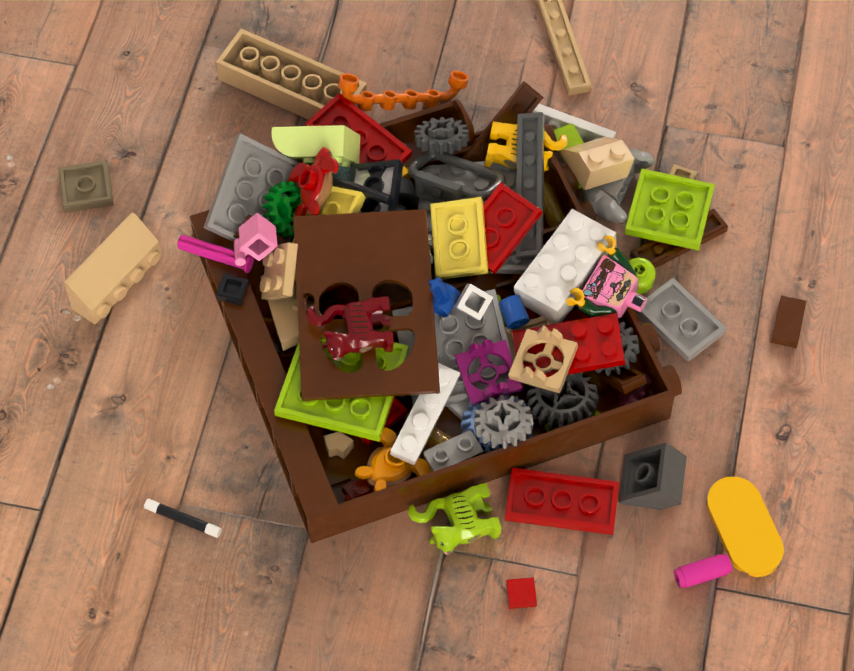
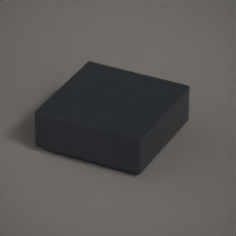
[216,274,250,306]

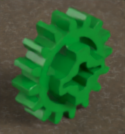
[261,181,301,238]

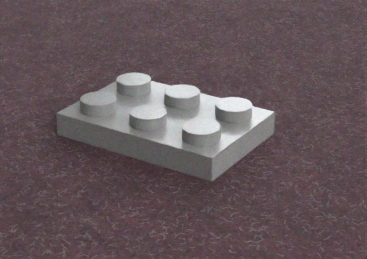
[635,278,727,362]

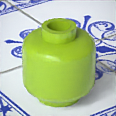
[629,257,656,295]

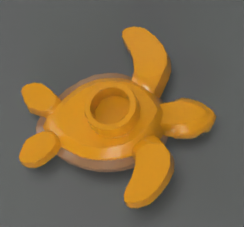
[355,427,431,492]

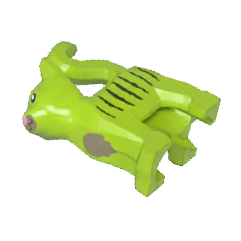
[407,483,502,555]

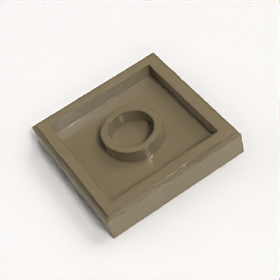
[58,160,114,213]

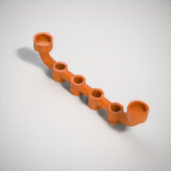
[338,71,469,111]

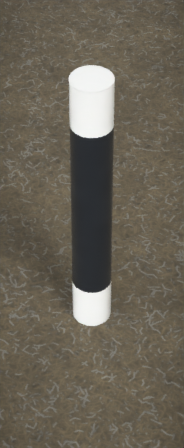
[144,498,222,538]

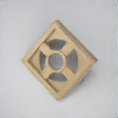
[508,326,578,393]

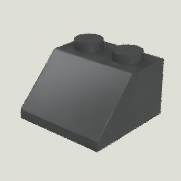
[619,443,687,510]

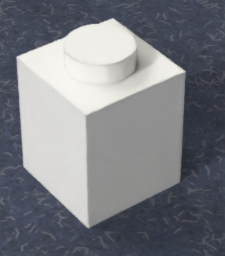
[454,284,493,320]

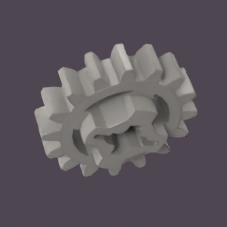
[473,395,533,449]

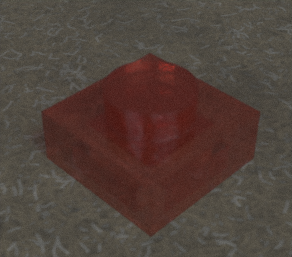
[342,477,374,500]

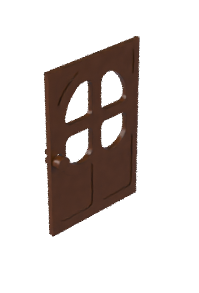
[293,209,440,401]

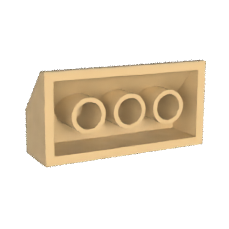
[64,212,161,324]

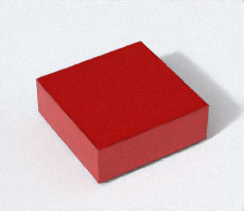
[506,577,537,609]

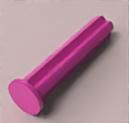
[177,235,254,274]

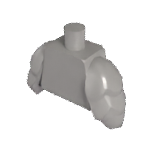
[582,148,655,224]

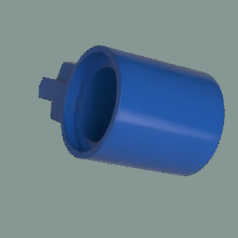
[428,277,460,317]
[499,295,530,329]

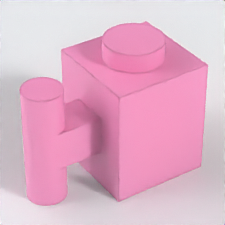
[234,213,278,266]

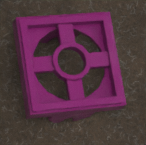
[455,339,522,406]

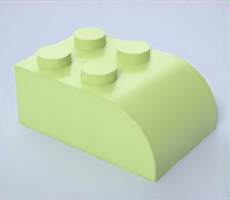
[271,125,360,169]

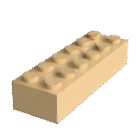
[216,29,367,120]

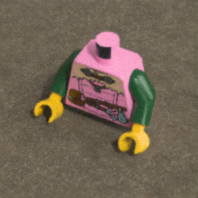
[566,235,647,318]

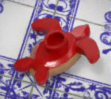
[289,147,339,216]

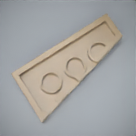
[260,275,322,351]

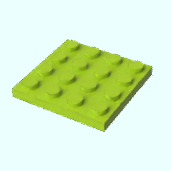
[274,337,409,442]

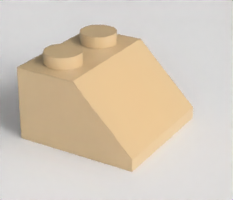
[561,137,634,190]

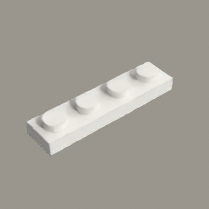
[533,104,616,143]
[390,363,460,466]

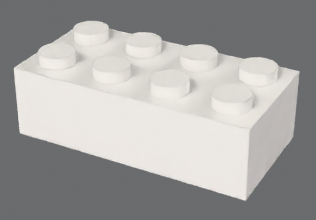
[514,209,617,324]

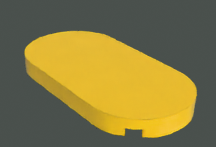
[706,477,784,577]

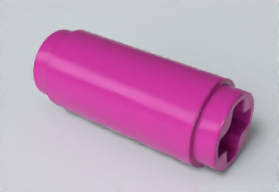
[673,554,732,588]

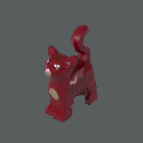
[306,297,394,361]

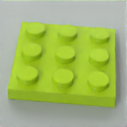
[625,168,715,251]

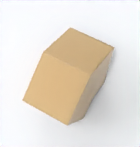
[324,432,354,459]

